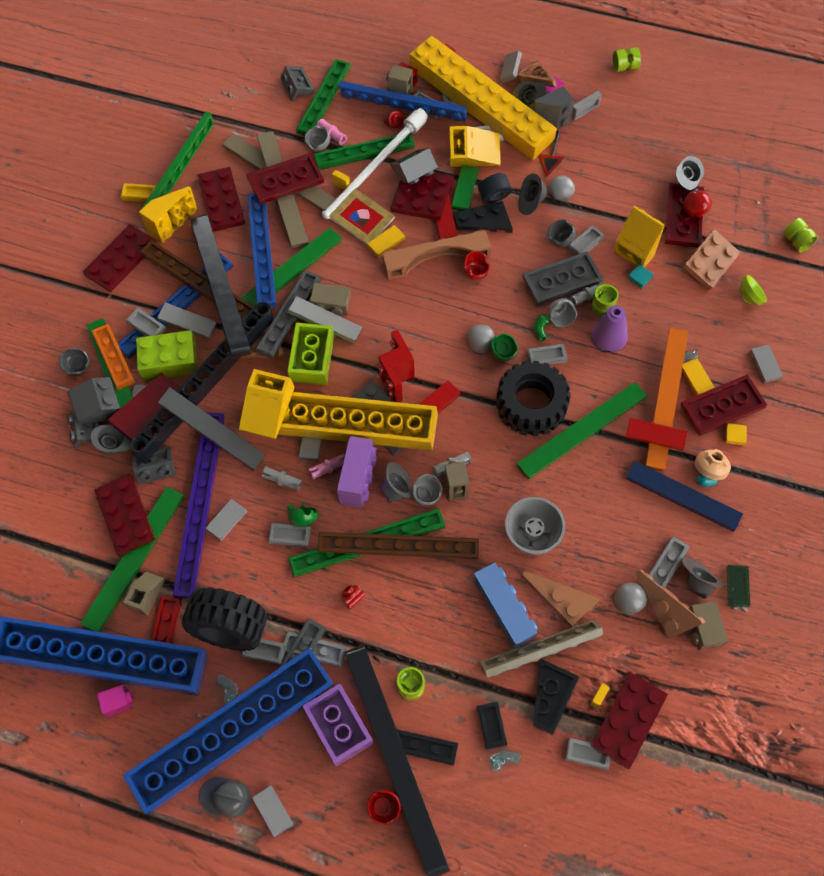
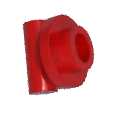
[384,111,403,128]
[341,585,365,610]

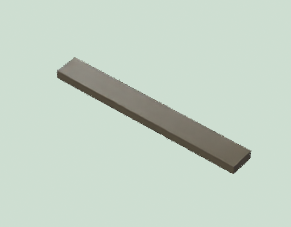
[257,131,308,248]
[223,134,336,211]

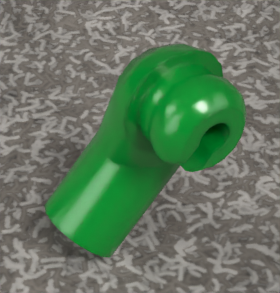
[533,315,549,342]

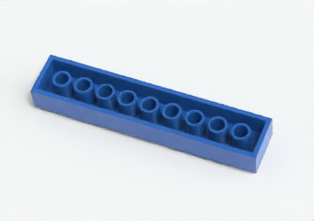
[0,616,208,696]
[123,648,334,814]

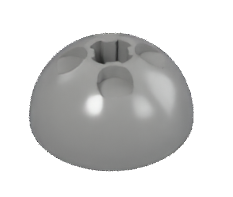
[505,497,565,555]

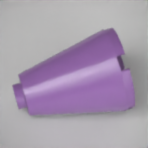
[591,306,628,352]

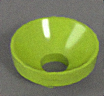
[739,275,767,305]

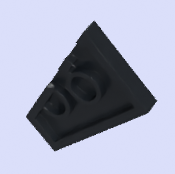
[453,201,513,233]
[533,659,579,736]

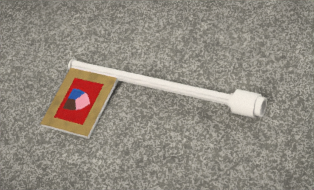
[322,108,428,245]

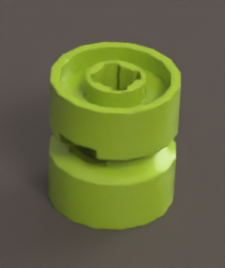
[612,47,641,72]
[783,218,818,252]
[591,284,619,317]
[397,667,425,701]

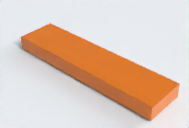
[92,324,136,390]

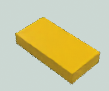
[121,183,156,202]
[367,225,405,258]
[682,358,715,395]

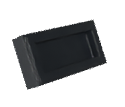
[477,702,508,750]

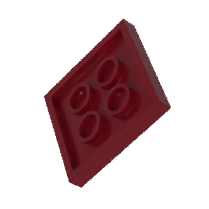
[390,173,454,220]

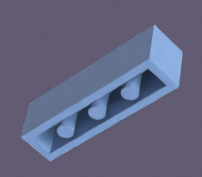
[473,563,538,649]

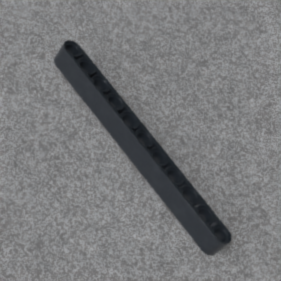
[190,214,251,359]
[130,302,274,461]
[344,644,450,876]

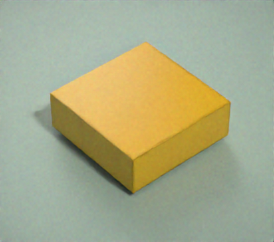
[332,170,350,190]
[725,423,747,446]
[590,683,610,709]

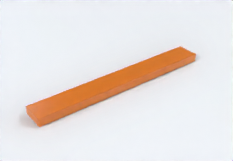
[645,328,688,472]

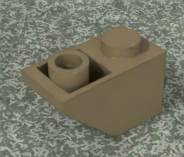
[123,571,165,616]

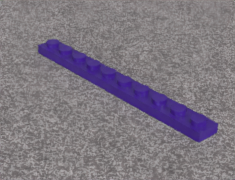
[173,412,225,599]

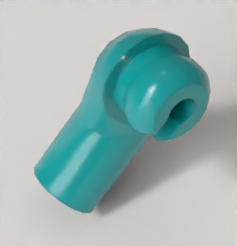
[696,475,718,487]

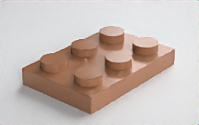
[683,229,740,290]

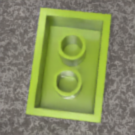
[288,323,334,385]
[136,330,198,381]

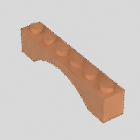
[383,230,491,280]

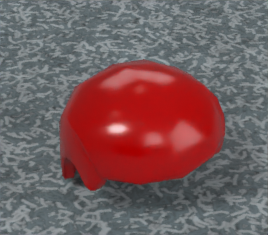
[683,190,712,218]
[463,251,490,280]
[367,789,401,825]

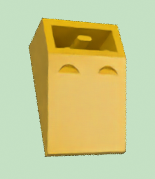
[449,126,501,167]
[139,186,197,243]
[613,206,665,267]
[239,369,295,439]

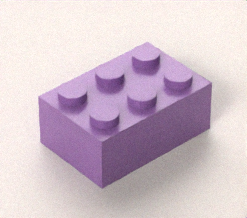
[337,436,377,508]
[303,684,373,767]

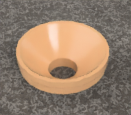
[695,449,731,480]

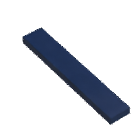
[625,461,743,532]

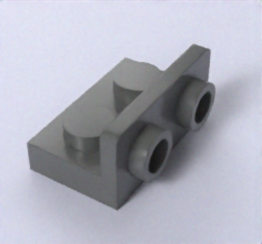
[280,66,314,101]
[67,409,99,448]
[132,446,176,484]

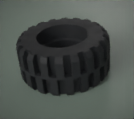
[496,361,571,436]
[181,587,268,651]

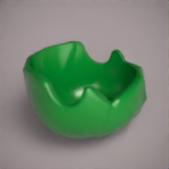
[490,333,518,362]
[287,504,318,527]

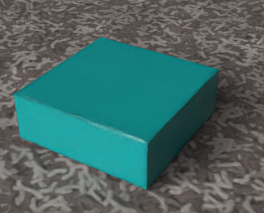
[628,264,654,288]

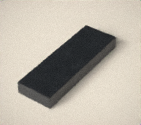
[397,729,458,766]

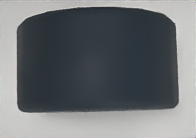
[478,173,512,204]

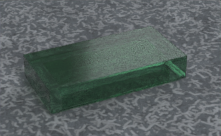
[727,565,751,608]

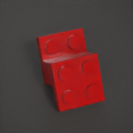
[377,330,415,402]

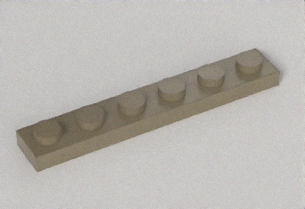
[480,619,604,678]

